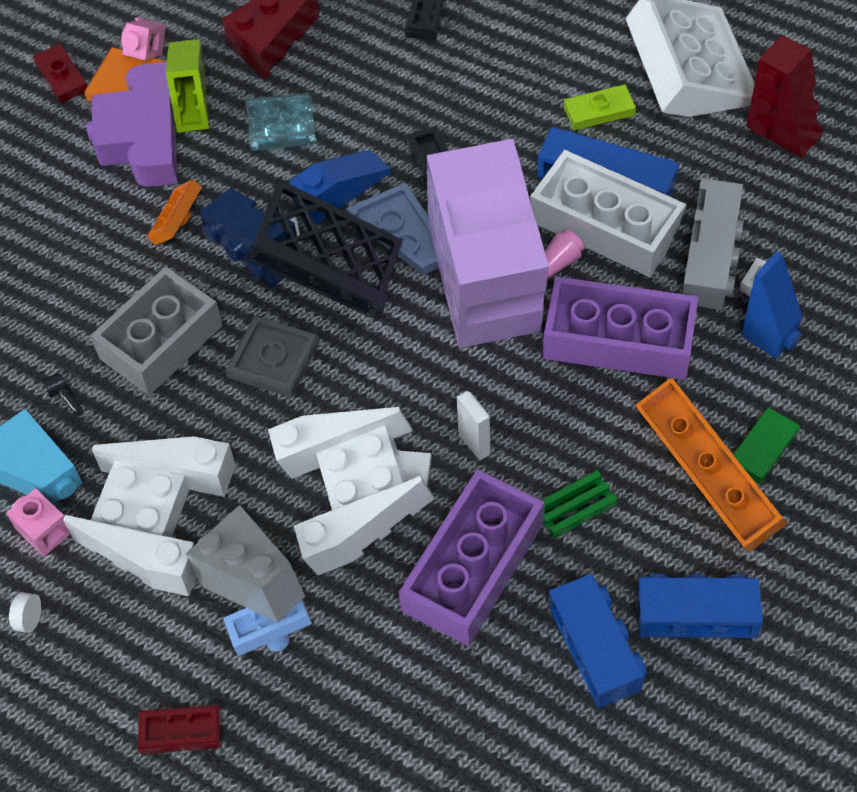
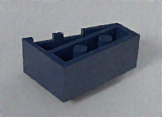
[200,188,299,288]

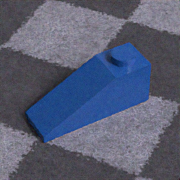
[289,150,391,225]
[741,251,803,359]

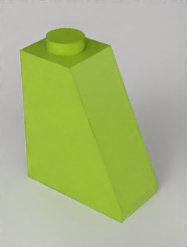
[166,39,209,133]

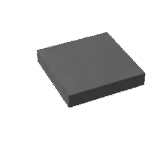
[225,315,320,398]

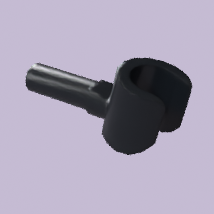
[42,373,84,416]

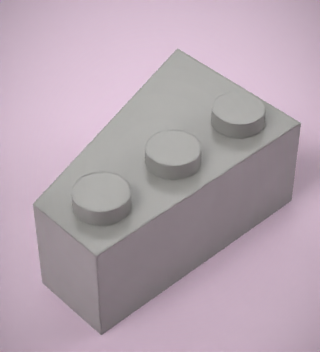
[682,178,744,310]

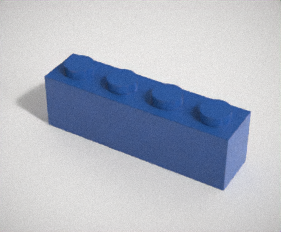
[537,127,680,197]

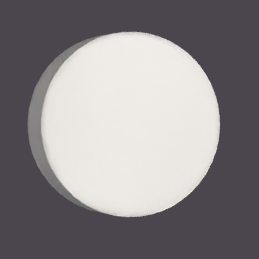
[9,592,41,633]

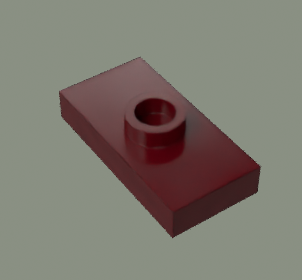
[32,44,88,104]
[138,705,221,755]

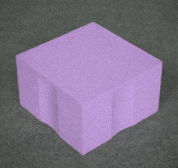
[427,139,549,348]

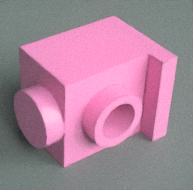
[121,17,166,60]

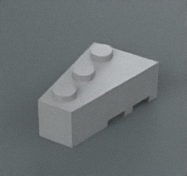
[186,505,305,623]

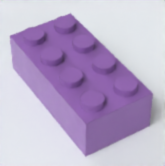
[543,276,699,380]
[399,469,545,647]

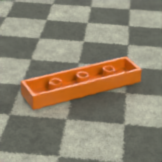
[635,377,787,553]

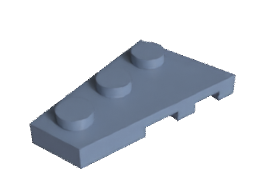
[346,182,438,275]

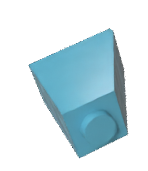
[0,409,83,505]

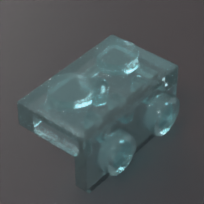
[246,93,316,151]

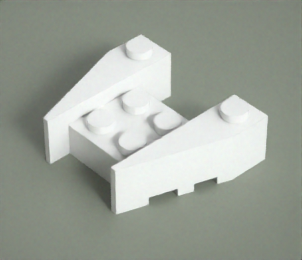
[268,407,434,575]
[63,436,236,596]

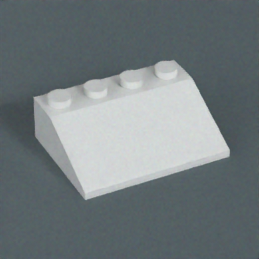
[626,0,754,117]

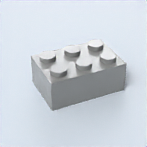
[90,266,223,396]

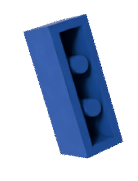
[548,574,647,709]
[637,574,763,638]

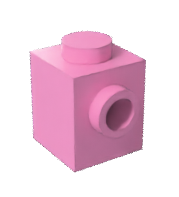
[6,488,70,557]

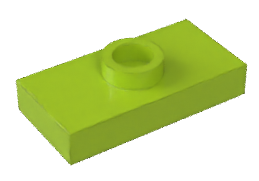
[563,85,636,131]

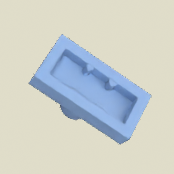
[223,600,312,656]

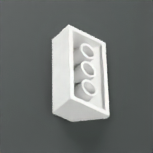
[530,150,686,277]

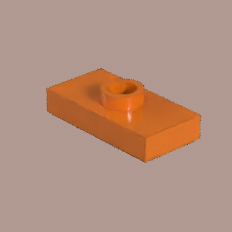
[147,179,202,245]

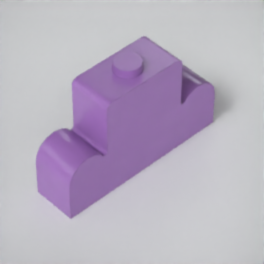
[87,62,178,187]

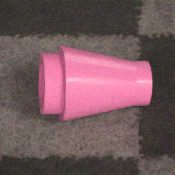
[545,229,585,280]

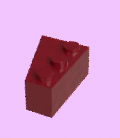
[222,0,320,80]
[746,35,824,158]

